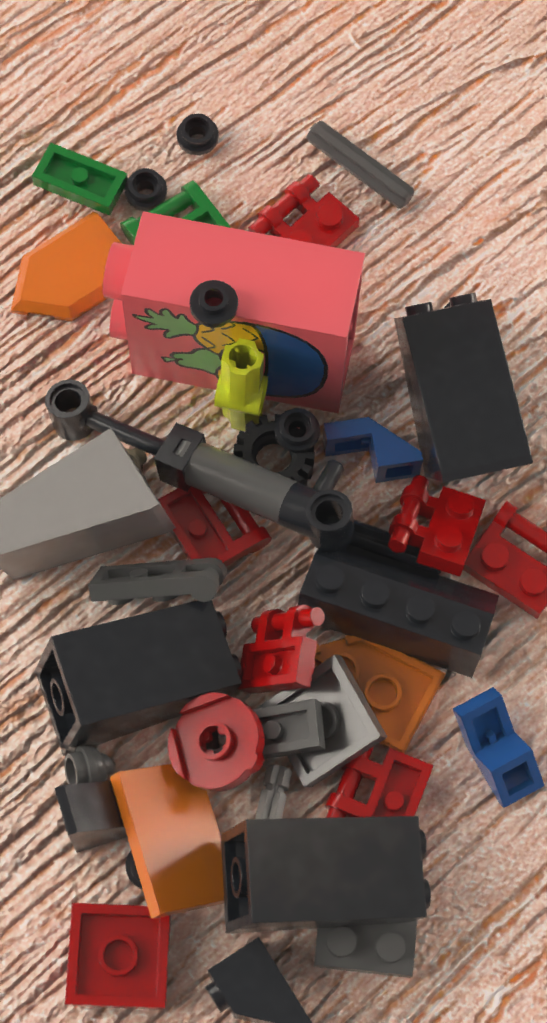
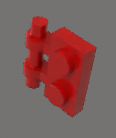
[248,174,360,248]
[388,475,486,577]
[237,604,325,694]
[325,746,434,818]

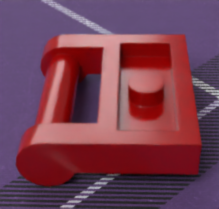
[158,487,272,567]
[463,501,547,619]

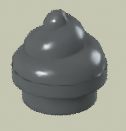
[64,745,116,784]

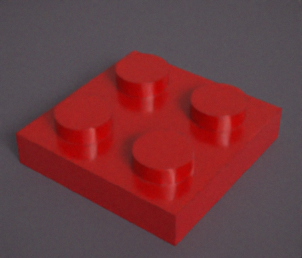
[65,903,171,1010]

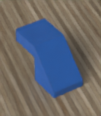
[322,417,423,483]
[453,687,545,808]

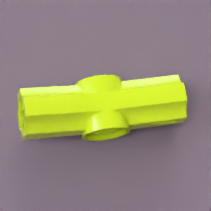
[214,338,268,432]

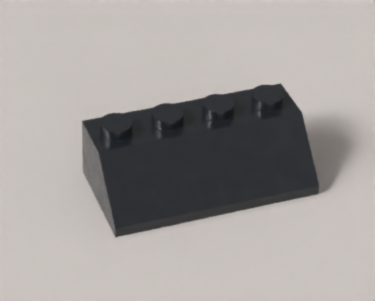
[298,545,499,678]

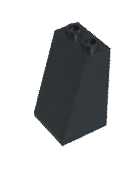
[394,293,533,483]
[35,600,243,756]
[221,816,431,934]

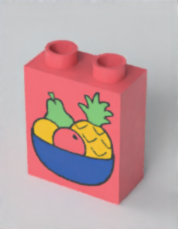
[103,211,365,414]

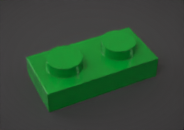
[32,142,128,216]

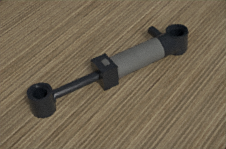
[45,379,355,553]

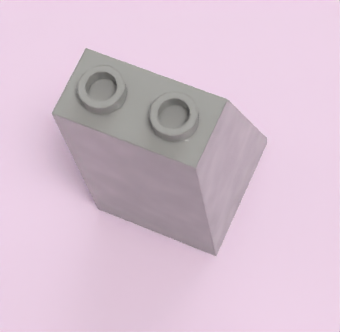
[0,428,176,580]

